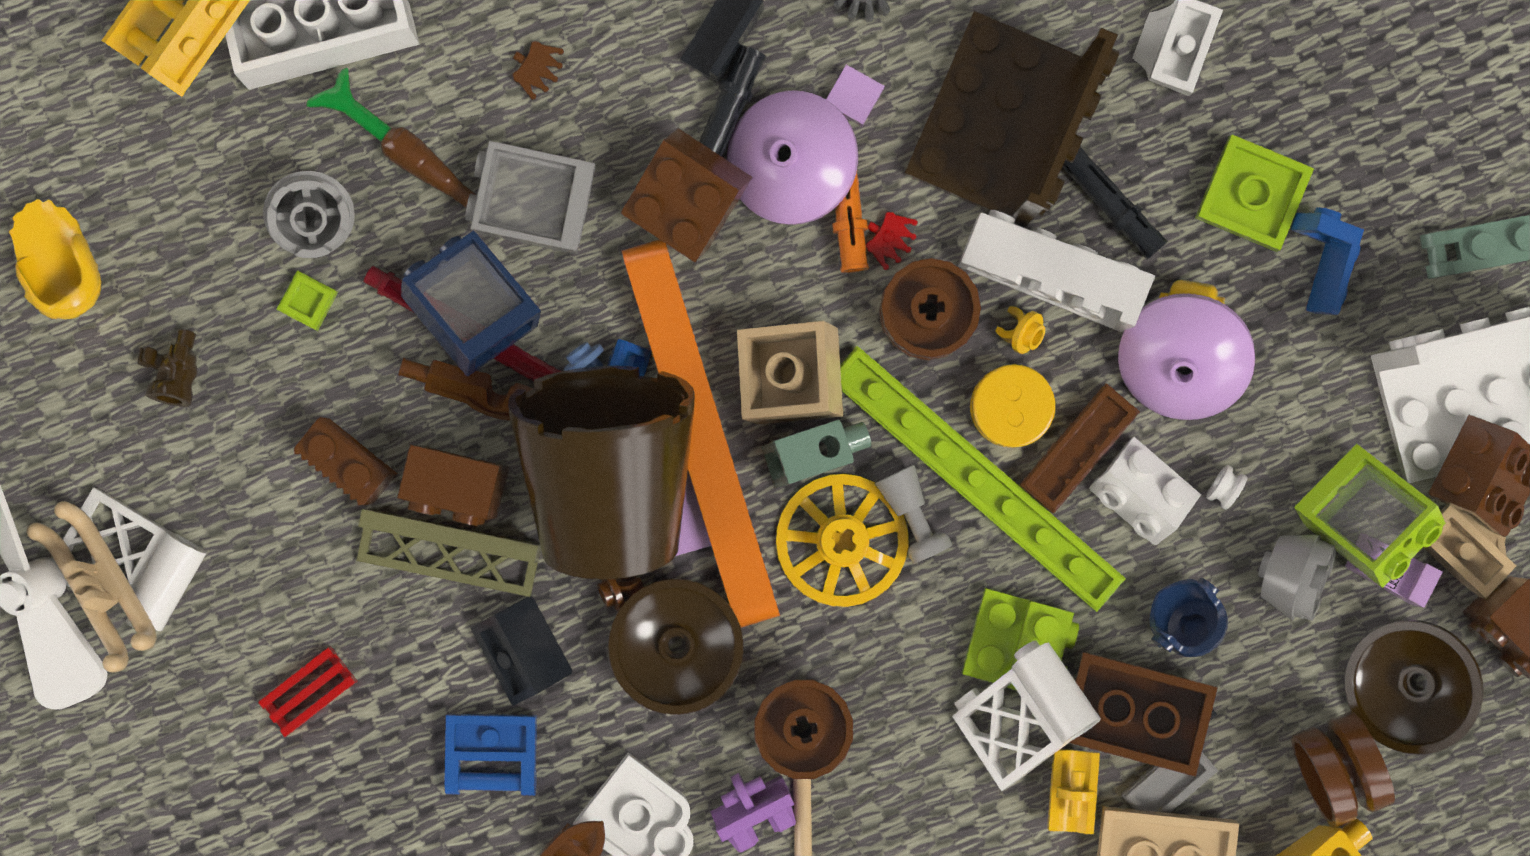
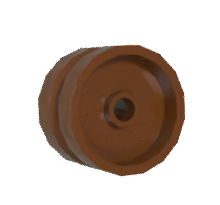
[879,258,981,361]
[754,680,853,779]
[1291,711,1395,828]

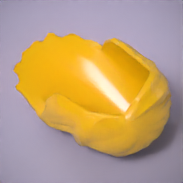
[9,199,101,320]

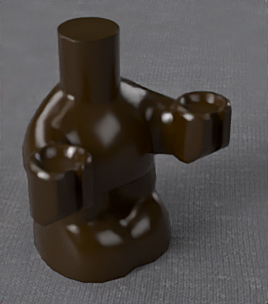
[138,329,197,407]

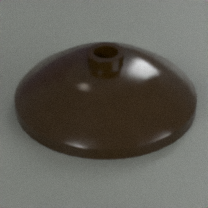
[608,579,743,715]
[1345,620,1484,754]

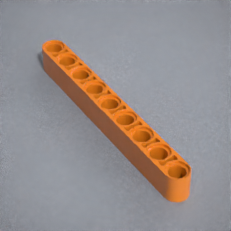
[622,239,780,628]

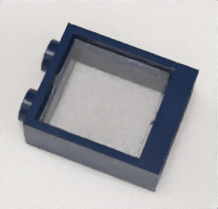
[401,230,541,377]

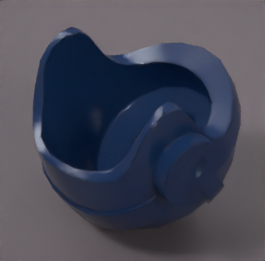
[1149,577,1228,657]

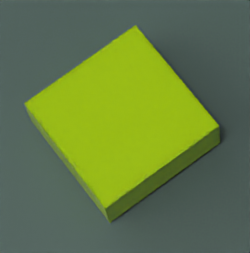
[276,271,338,331]

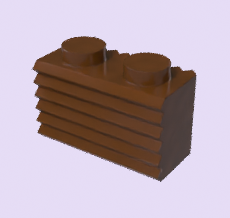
[294,417,398,506]

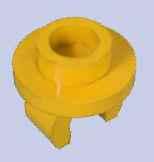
[995,306,1045,354]

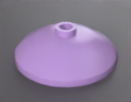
[727,91,858,225]
[1118,294,1255,420]

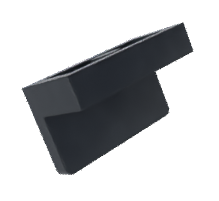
[680,0,764,84]
[471,596,572,706]

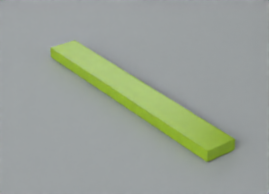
[840,346,1126,612]

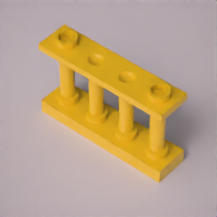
[101,0,250,97]

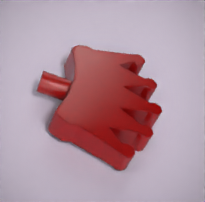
[866,212,918,270]

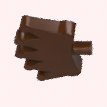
[512,41,564,100]

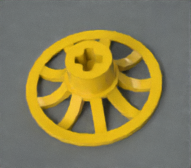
[776,474,909,607]

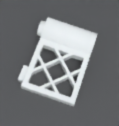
[52,487,207,631]
[952,640,1101,791]

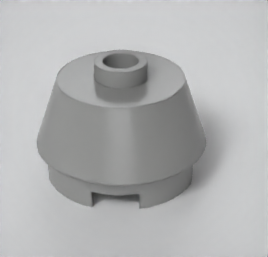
[263,171,355,258]
[1258,535,1336,621]

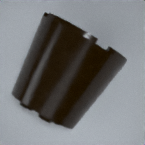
[508,366,695,579]

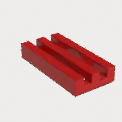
[258,646,358,737]

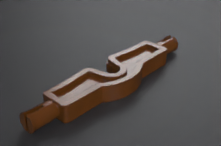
[398,358,533,421]

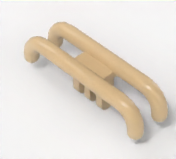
[27,501,157,673]

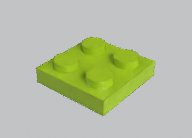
[1195,134,1314,252]

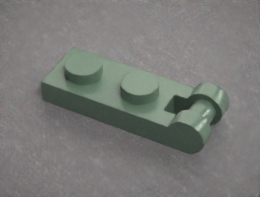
[1419,215,1530,279]

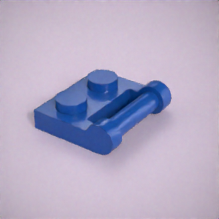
[445,714,537,796]

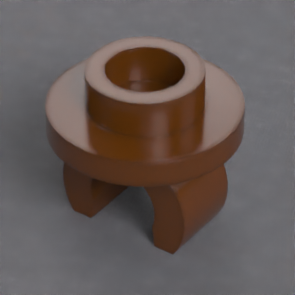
[597,576,644,611]

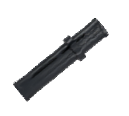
[699,45,766,157]
[1062,146,1168,260]

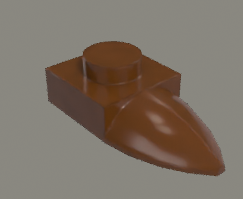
[540,821,605,856]

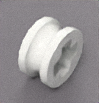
[1206,465,1247,510]

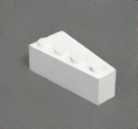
[958,210,1155,332]

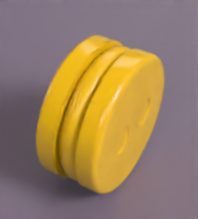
[970,364,1055,448]

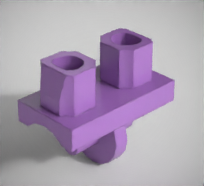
[710,773,796,853]

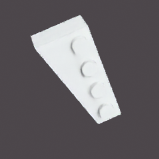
[225,0,420,90]

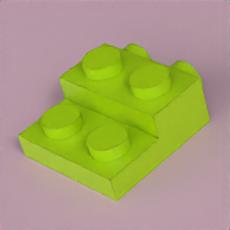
[961,588,1079,690]

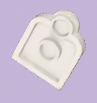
[573,752,693,856]

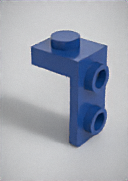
[1290,207,1364,315]

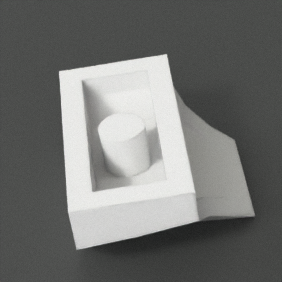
[1133,0,1223,96]

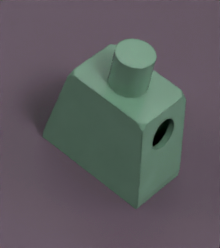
[761,420,871,489]

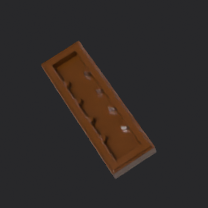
[1019,383,1140,514]

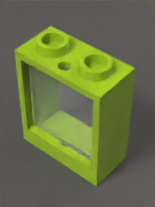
[1294,444,1446,588]

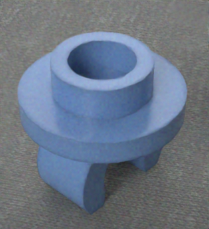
[564,342,604,371]

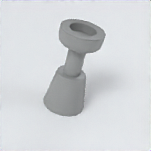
[874,464,953,564]

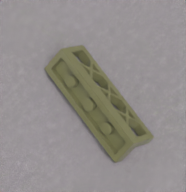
[356,509,541,597]

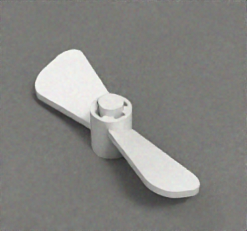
[0,485,107,709]

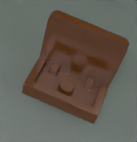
[1428,414,1530,537]

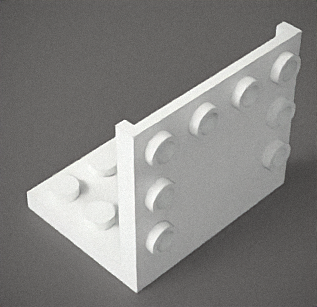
[1371,306,1530,483]

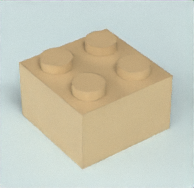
[737,321,843,424]

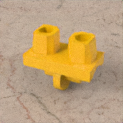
[1047,749,1100,834]

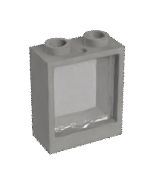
[465,141,596,255]

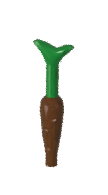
[306,68,476,208]

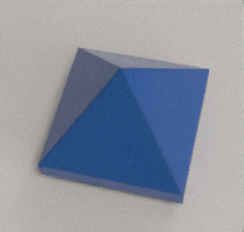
[607,339,652,376]

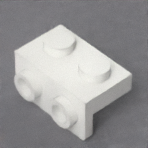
[1089,437,1201,545]

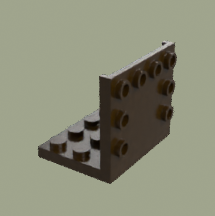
[904,11,1120,227]

